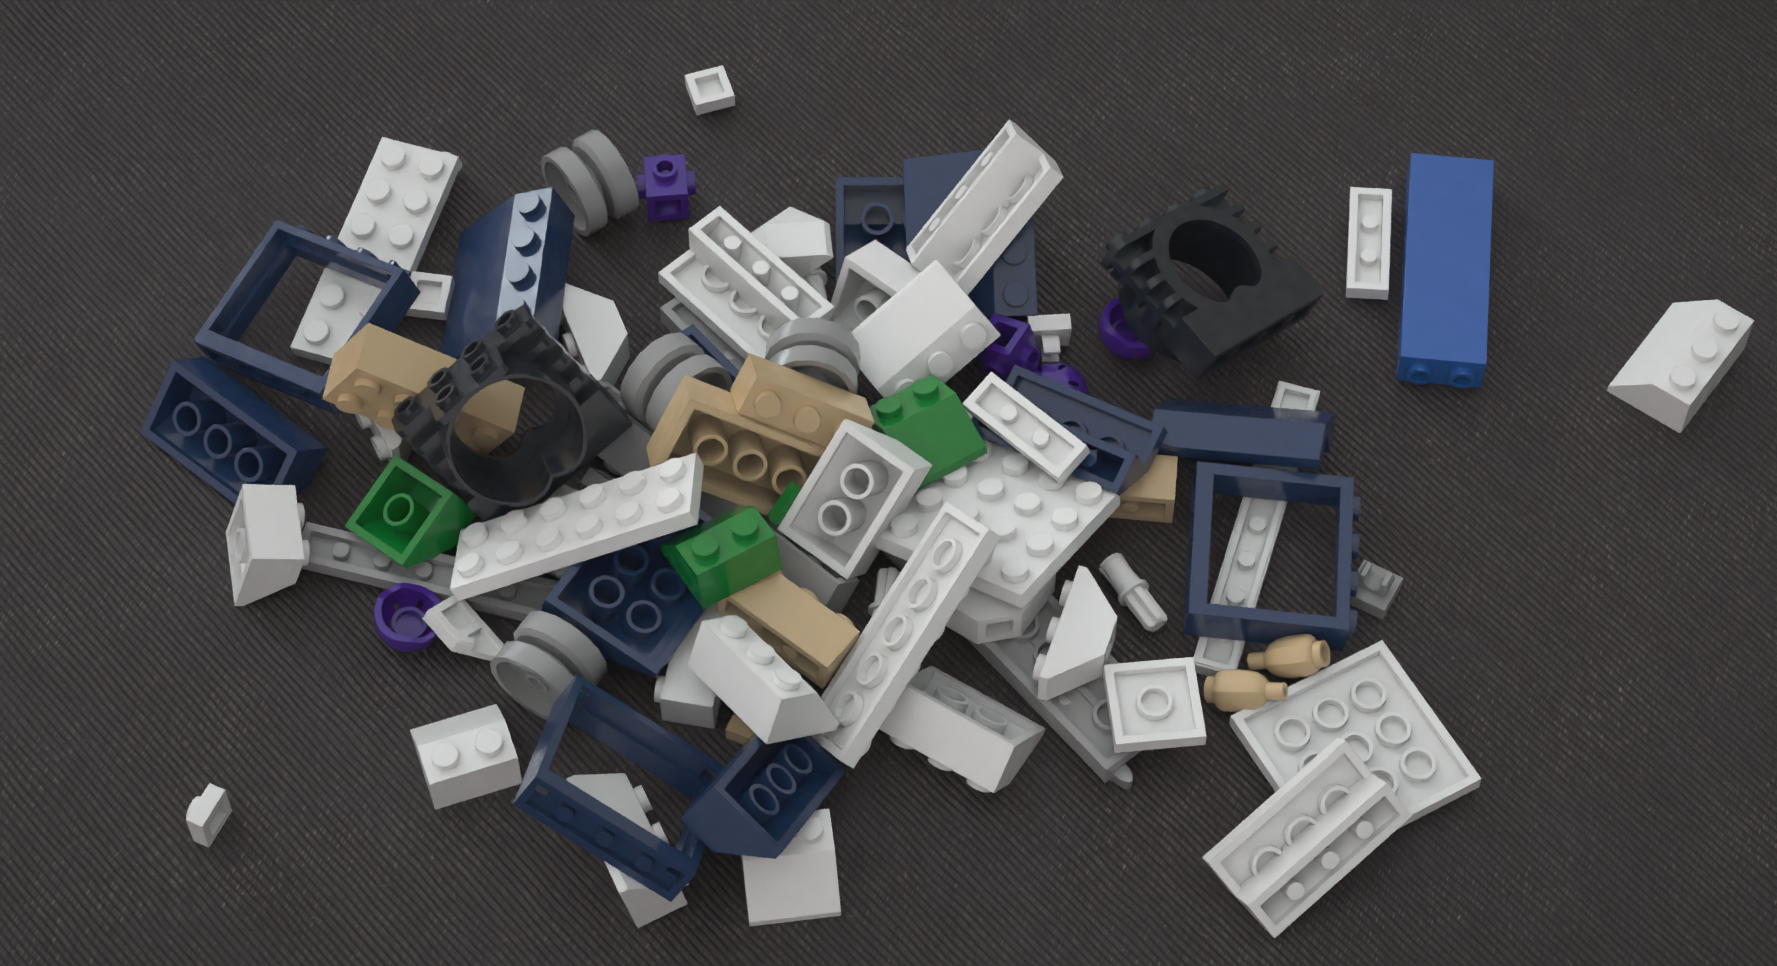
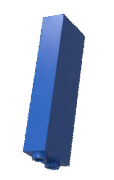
[1396,153,1494,388]

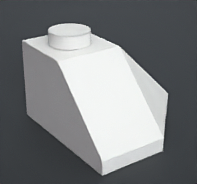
[751,207,833,278]

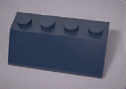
[140,357,328,504]
[680,733,846,859]

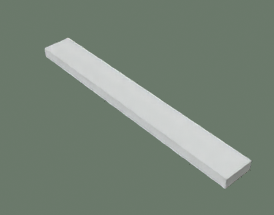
[1193,381,1320,676]

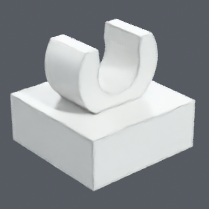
[1027,313,1072,364]

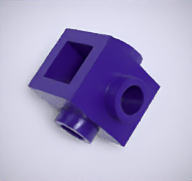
[636,154,696,222]
[977,313,1042,382]

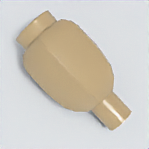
[1247,634,1330,678]
[1204,669,1288,712]

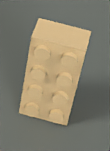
[322,323,525,455]
[646,374,826,515]

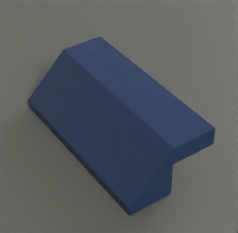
[971,364,1168,496]
[1152,398,1336,469]

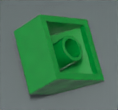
[869,375,988,490]
[345,455,476,569]
[660,506,782,609]

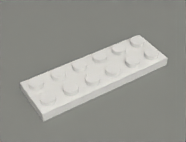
[290,137,461,365]
[450,453,704,601]
[811,501,1001,769]

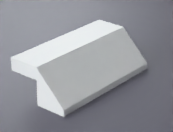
[906,119,1063,295]
[658,206,835,360]
[1202,736,1412,938]

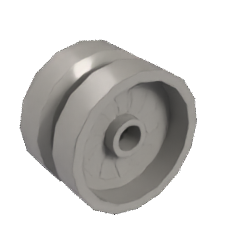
[541,129,639,237]
[765,318,861,394]
[620,332,732,433]
[490,611,607,720]

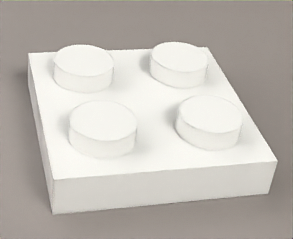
[1103,657,1207,753]

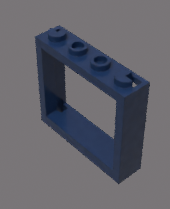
[193,220,420,416]
[1183,461,1361,651]
[513,674,724,902]

